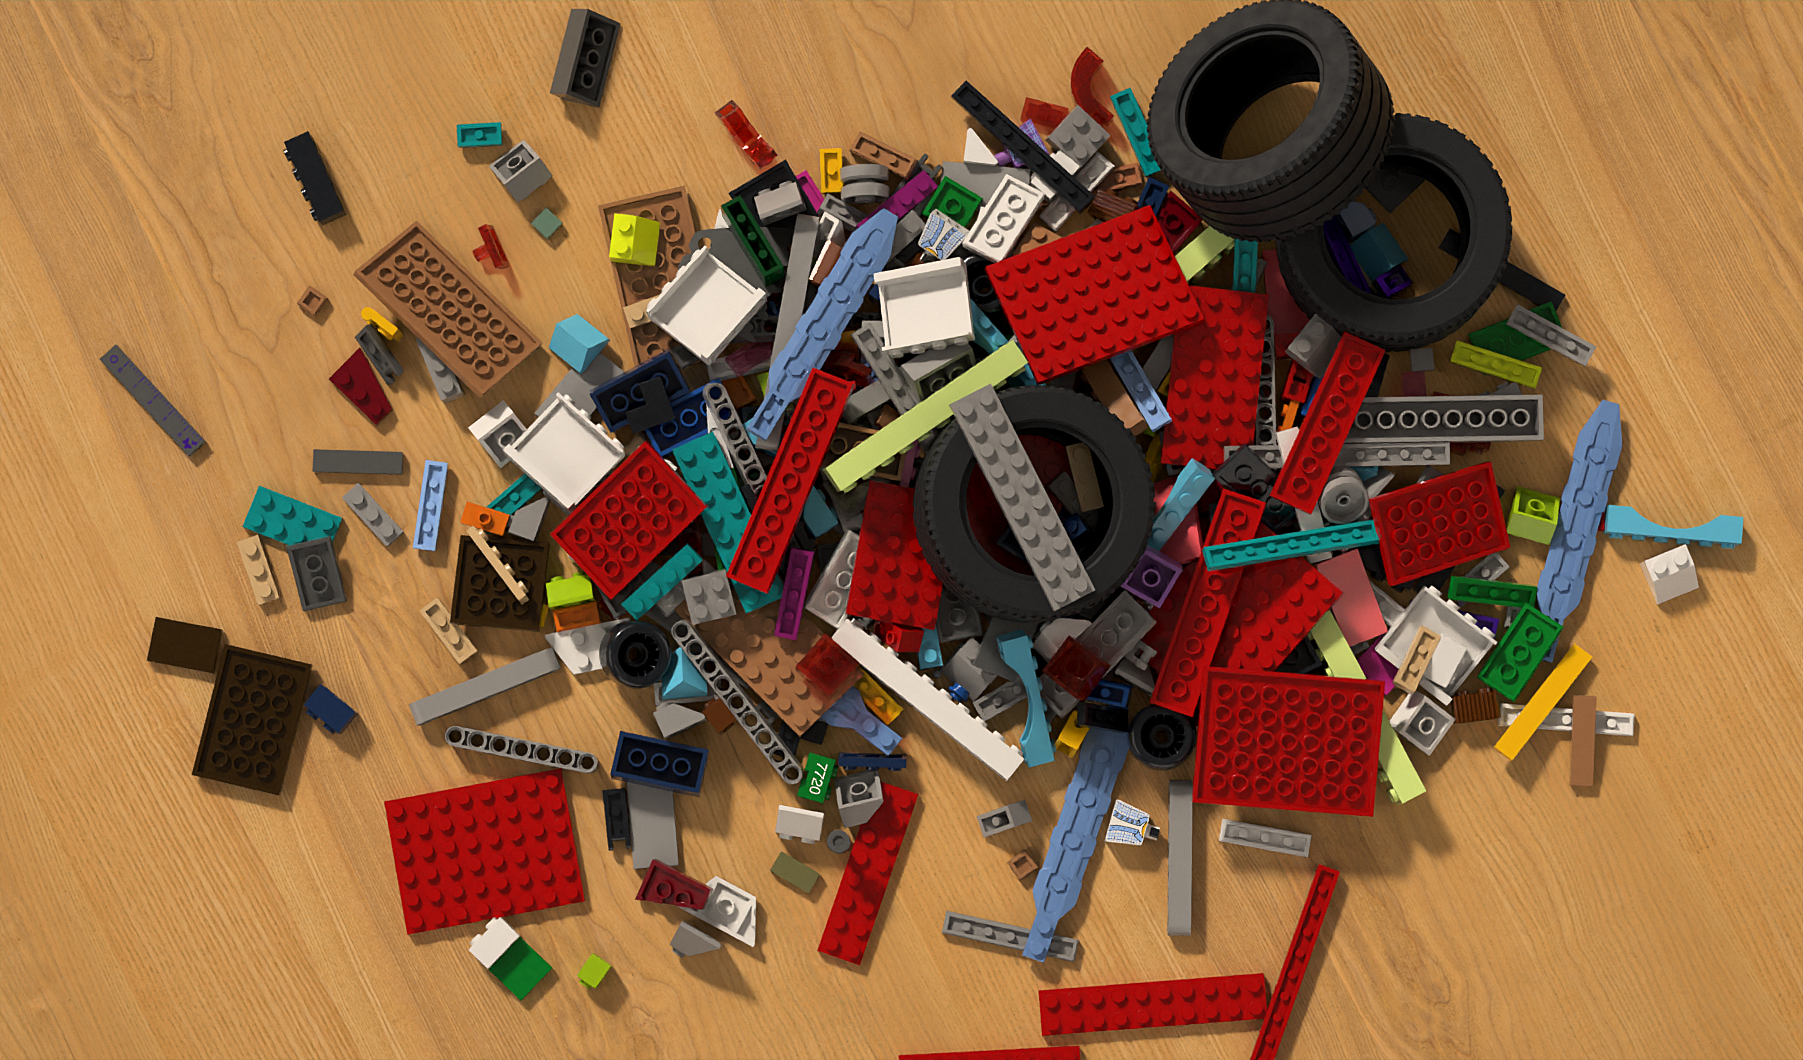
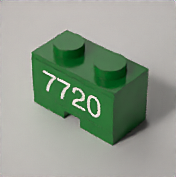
[797,752,839,804]

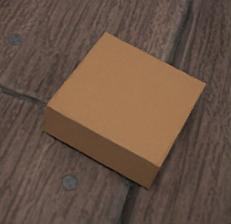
[297,285,328,317]
[1007,849,1038,880]

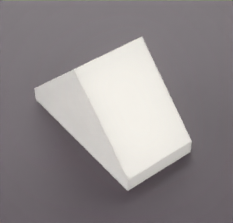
[964,128,998,166]
[813,212,846,259]

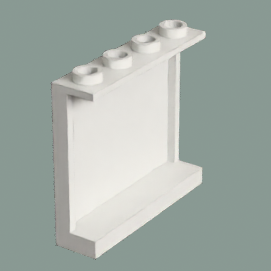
[646,245,767,366]
[874,257,975,358]
[503,392,625,513]
[1374,585,1497,706]

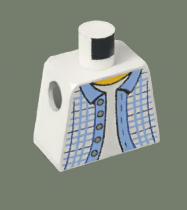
[918,209,970,264]
[1104,799,1160,846]

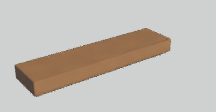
[1569,695,1597,786]

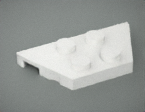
[545,618,630,675]
[677,876,756,947]

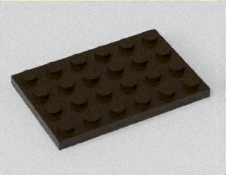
[192,644,313,796]

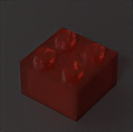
[795,633,859,701]
[1042,635,1111,702]

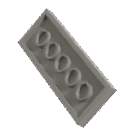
[1039,590,1157,718]

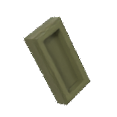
[770,851,820,893]

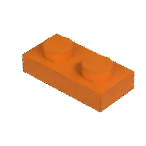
[1276,400,1300,445]

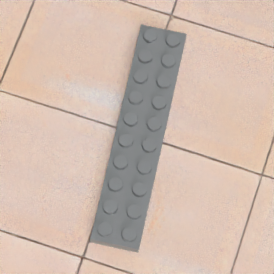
[949,384,1095,611]

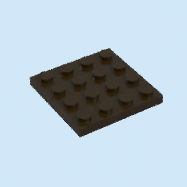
[450,535,550,632]

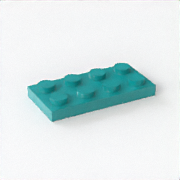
[242,486,343,545]

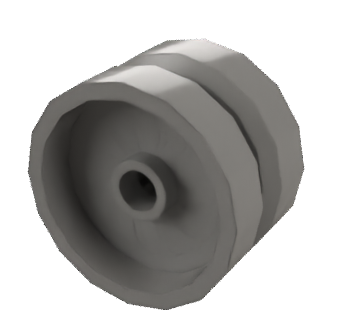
[840,164,889,204]
[1318,466,1369,524]

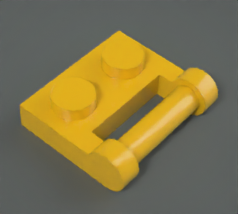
[361,307,404,342]

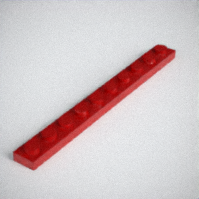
[1249,864,1340,1060]

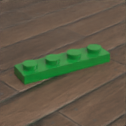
[1448,576,1538,608]

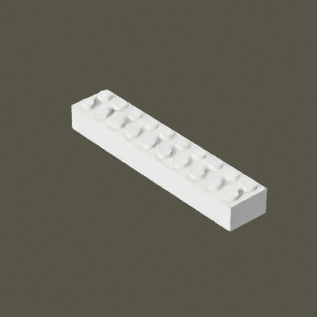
[830,618,1024,782]

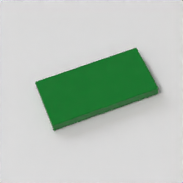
[1468,301,1562,376]
[1476,603,1565,702]

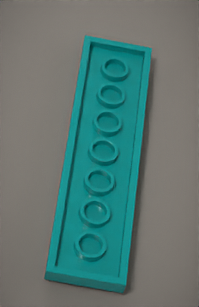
[672,432,784,614]

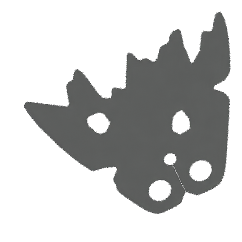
[678,227,795,343]

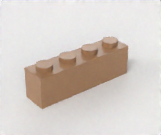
[1080,359,1149,436]

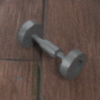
[827,830,851,854]

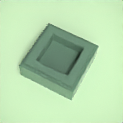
[531,208,563,240]

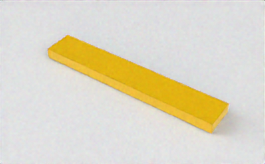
[1493,643,1592,761]

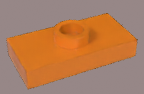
[721,375,757,412]
[460,501,510,536]
[553,601,601,632]

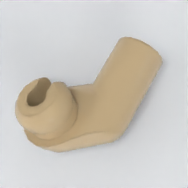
[622,432,647,455]

